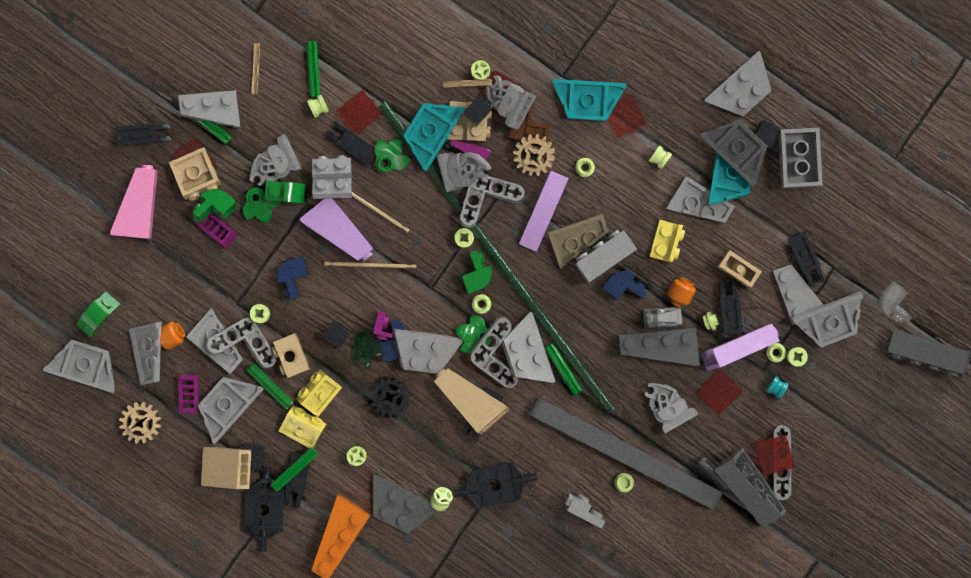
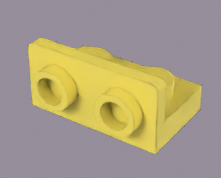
[649,220,685,263]
[296,369,342,417]
[279,406,326,448]

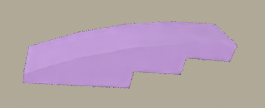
[519,171,569,252]

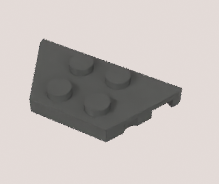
[700,120,768,186]
[373,474,437,534]

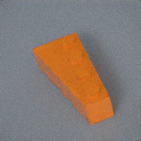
[311,494,371,578]

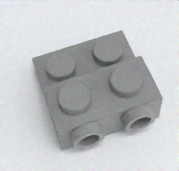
[312,155,352,199]
[565,493,605,528]

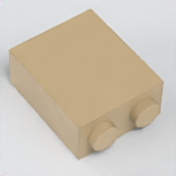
[201,447,251,489]

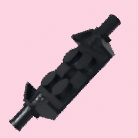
[453,462,538,509]
[244,467,285,552]

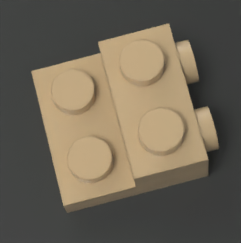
[448,101,492,142]
[169,147,221,201]

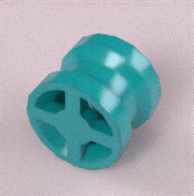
[766,376,789,400]

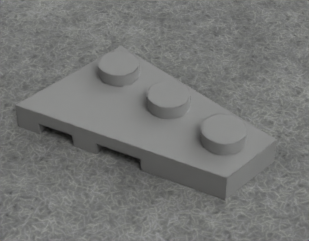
[772,264,823,325]
[186,308,243,375]
[129,322,161,385]

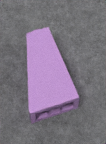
[300,198,373,261]
[700,324,779,371]

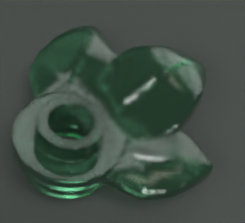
[351,332,383,369]

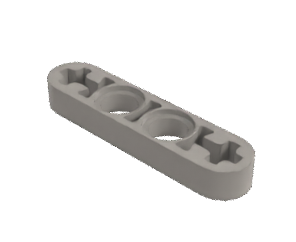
[773,425,791,500]

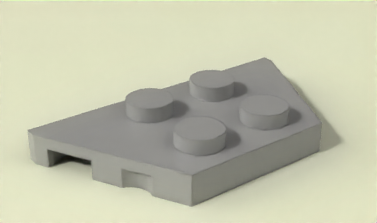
[704,51,771,117]
[791,291,863,347]
[502,312,556,383]
[393,329,463,374]
[43,340,115,393]
[198,377,264,444]

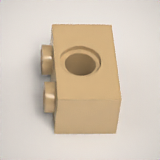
[717,250,762,288]
[272,334,310,378]

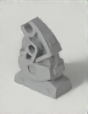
[486,75,536,129]
[250,134,302,186]
[437,152,491,192]
[643,307,682,329]
[644,383,698,434]

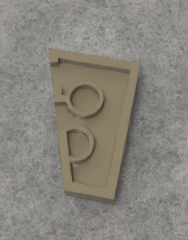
[548,214,608,269]

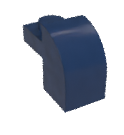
[277,256,309,300]
[602,271,647,300]
[379,319,404,362]

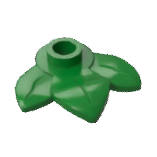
[374,139,411,173]
[243,187,281,223]
[456,315,493,353]

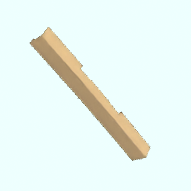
[251,43,260,94]
[442,79,492,88]

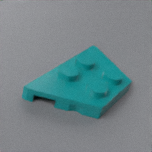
[552,79,626,121]
[403,103,466,172]
[708,152,751,206]

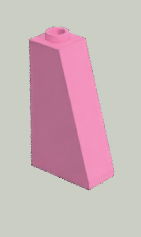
[110,165,158,239]

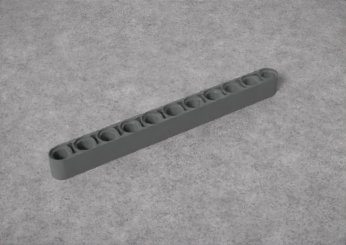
[528,397,723,510]

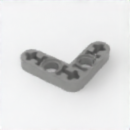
[460,176,524,228]
[470,317,518,388]
[205,318,276,369]

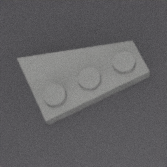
[178,90,240,129]
[666,176,735,223]

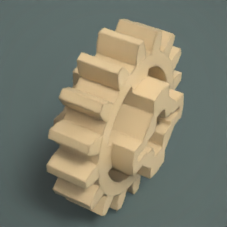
[513,134,555,176]
[119,402,162,444]

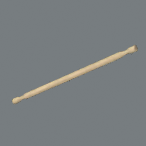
[352,192,410,233]
[324,262,416,269]

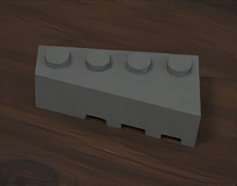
[618,328,700,366]
[888,329,971,377]
[715,448,786,528]

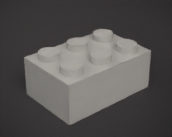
[778,128,823,189]
[575,230,637,283]

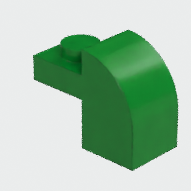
[265,181,306,204]
[193,189,236,225]
[462,250,492,294]
[76,292,120,337]

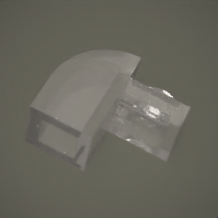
[878,280,913,324]

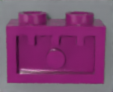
[373,311,393,341]

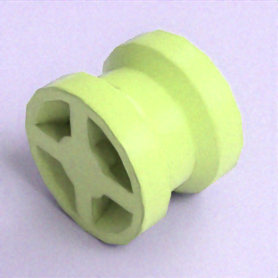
[471,60,490,80]
[308,95,329,118]
[649,146,672,169]
[455,228,474,248]
[250,304,270,323]
[787,347,808,366]
[347,446,367,466]
[430,487,452,511]

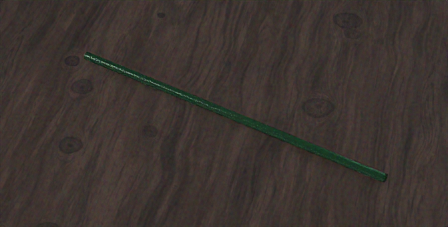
[379,101,615,413]

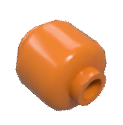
[668,277,696,307]
[160,322,185,350]

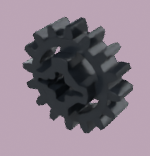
[369,376,411,418]

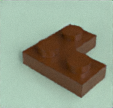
[509,103,550,143]

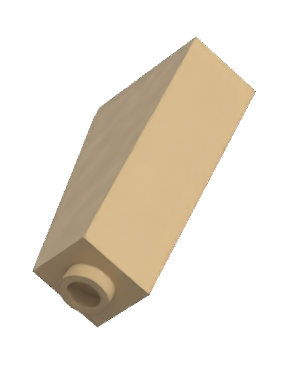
[434,369,510,435]

